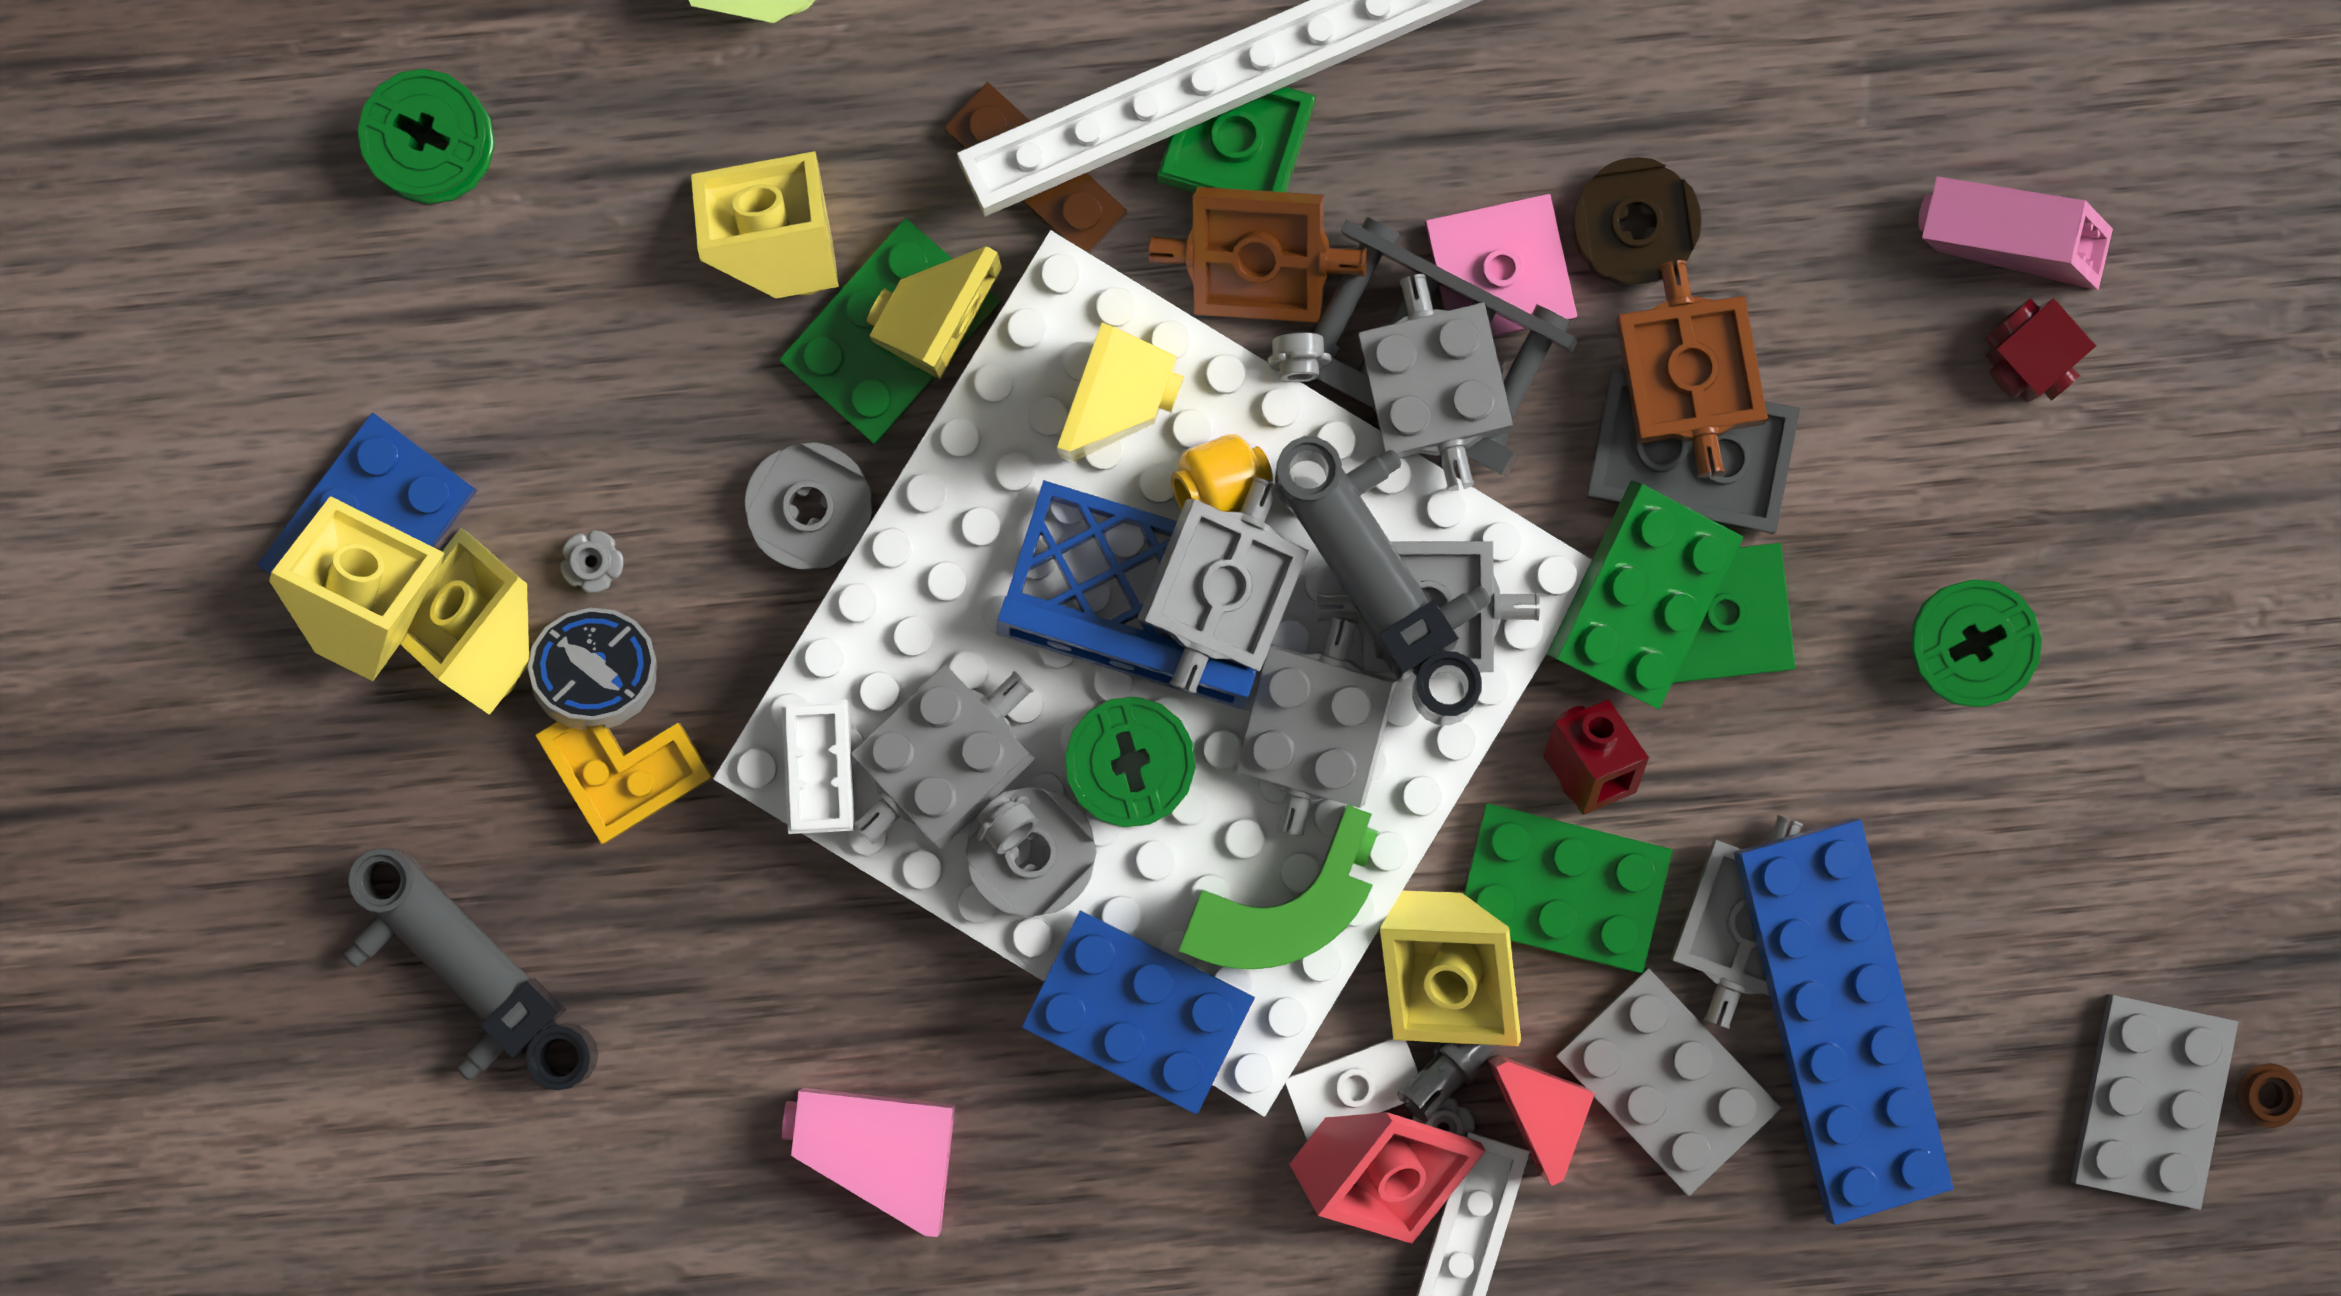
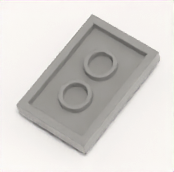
[1555,968,1781,1196]
[2070,994,2239,1210]

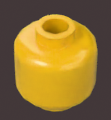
[1171,434,1273,512]

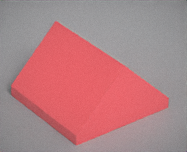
[1487,1055,1595,1186]

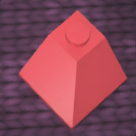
[1289,1112,1486,1244]

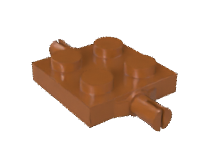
[1149,187,1368,323]
[1616,260,1768,478]

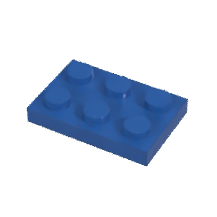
[257,412,478,575]
[1022,910,1255,1115]

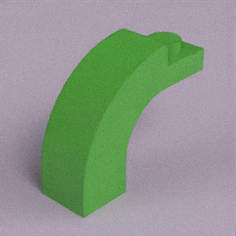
[1178,805,1378,969]

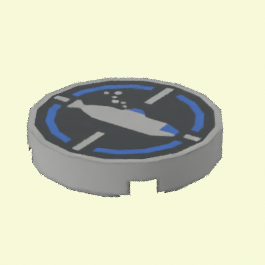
[528,607,657,730]

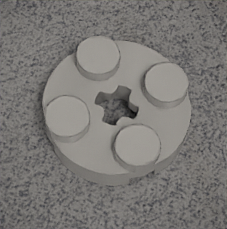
[744,442,873,571]
[966,787,1097,917]

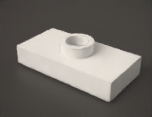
[782,700,855,834]
[1285,1038,1418,1140]

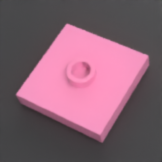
[1425,194,1577,338]

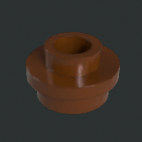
[2236,1063,2303,1128]

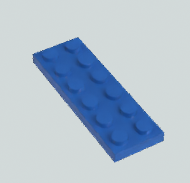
[1734,818,1954,1225]

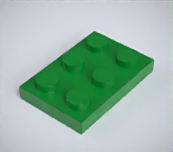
[779,217,1002,446]
[1547,480,1744,710]
[1463,803,1673,974]

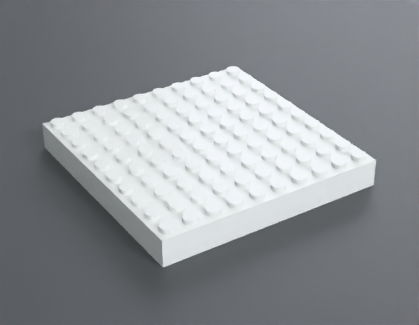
[713,230,1592,1117]

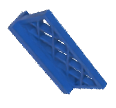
[997,480,1256,710]

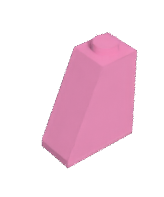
[1919,176,2113,290]
[782,1088,955,1237]

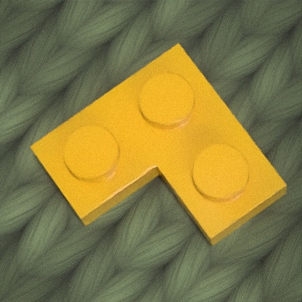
[535,721,714,844]

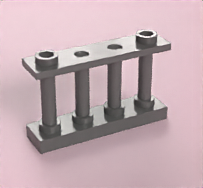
[1306,217,1578,478]

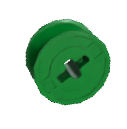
[358,68,495,205]
[1911,579,2042,707]
[1065,697,1196,827]

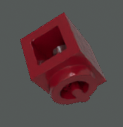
[1984,298,2096,403]
[1543,699,1649,815]

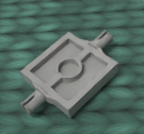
[1359,274,1515,491]
[1137,477,1309,694]
[1317,541,1540,673]
[1236,615,1397,836]
[851,664,1035,849]
[1670,815,1803,1029]

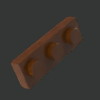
[944,81,1127,254]

